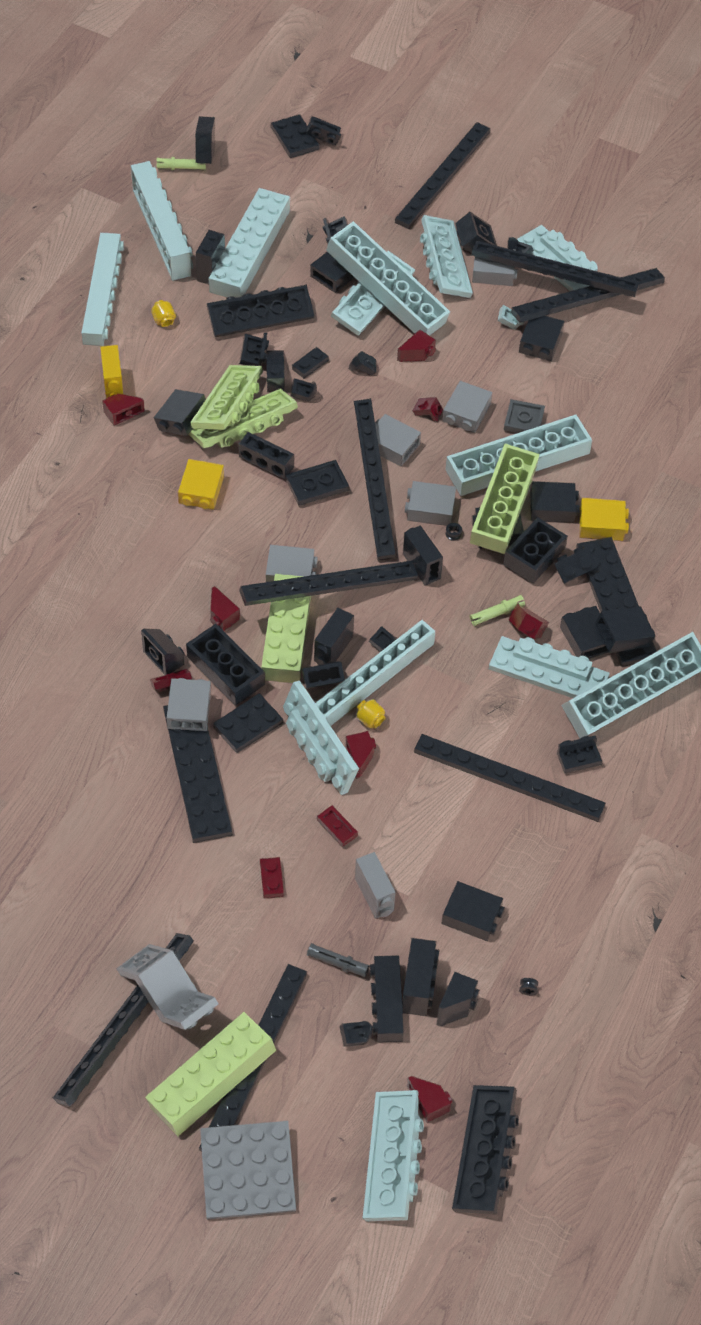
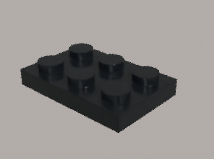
[271,114,320,158]
[285,460,349,506]
[213,693,283,753]

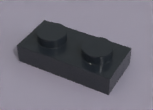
[292,347,329,379]

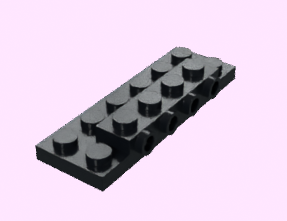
[206,284,315,338]
[452,1085,519,1215]

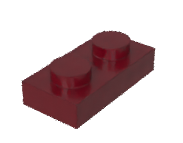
[150,669,192,691]
[317,805,358,847]
[260,857,284,899]

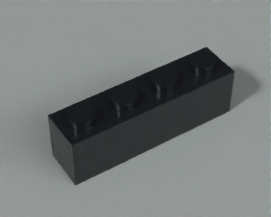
[370,955,404,1043]

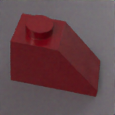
[397,330,436,362]
[102,394,145,426]
[210,586,240,631]
[508,603,549,639]
[345,731,376,779]
[407,1076,452,1123]

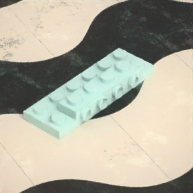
[420,215,473,298]
[518,225,598,291]
[331,251,415,336]
[488,636,610,698]
[283,681,359,795]
[363,1090,424,1221]

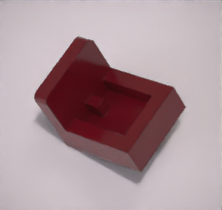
[412,397,443,421]

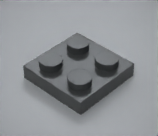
[503,399,545,433]

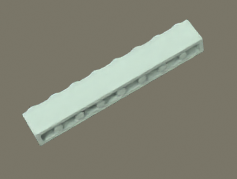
[82,233,124,346]
[315,620,435,726]

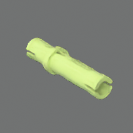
[157,157,206,170]
[469,595,525,626]

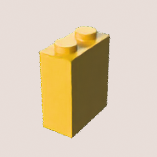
[100,345,123,398]
[178,459,224,510]
[579,498,629,541]

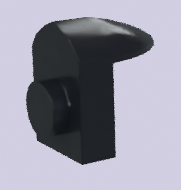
[507,237,534,254]
[348,351,376,376]
[290,378,317,401]
[369,626,398,652]
[339,1021,373,1047]

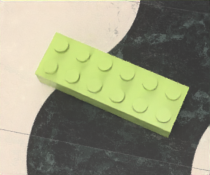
[470,444,540,554]
[261,574,311,683]
[145,1012,276,1136]

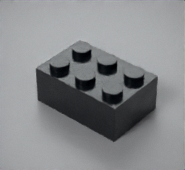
[503,517,568,584]
[402,938,440,1016]

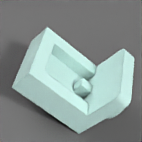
[498,305,525,330]

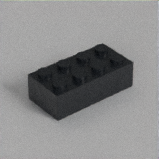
[186,624,265,706]

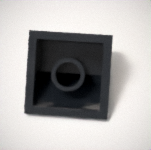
[455,211,497,253]
[141,628,185,675]
[437,972,480,1027]

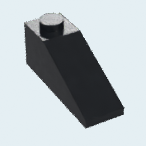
[266,350,285,392]

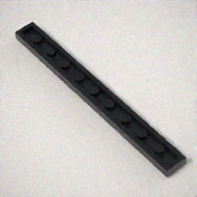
[395,122,491,229]
[471,241,640,297]
[511,268,665,323]
[354,398,396,560]
[239,560,418,606]
[414,734,606,822]
[53,933,194,1107]
[199,964,307,1151]

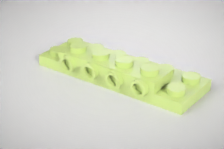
[191,365,263,430]
[189,389,298,448]

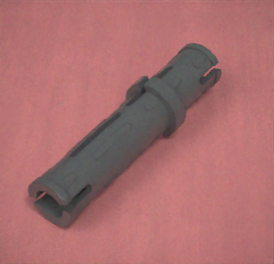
[307,943,370,978]

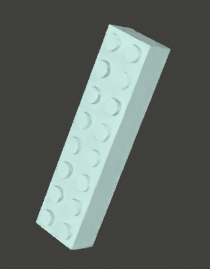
[131,161,193,281]
[209,188,290,298]
[326,221,450,335]
[445,415,592,496]
[561,632,701,738]

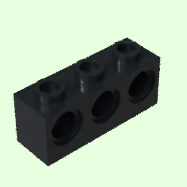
[239,432,294,479]

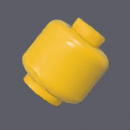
[151,300,176,327]
[357,699,386,728]

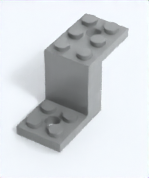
[116,944,219,1030]

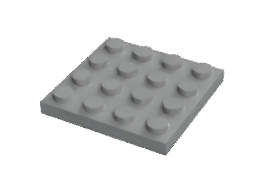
[200,1121,296,1219]

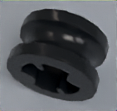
[445,523,462,541]
[519,978,539,996]

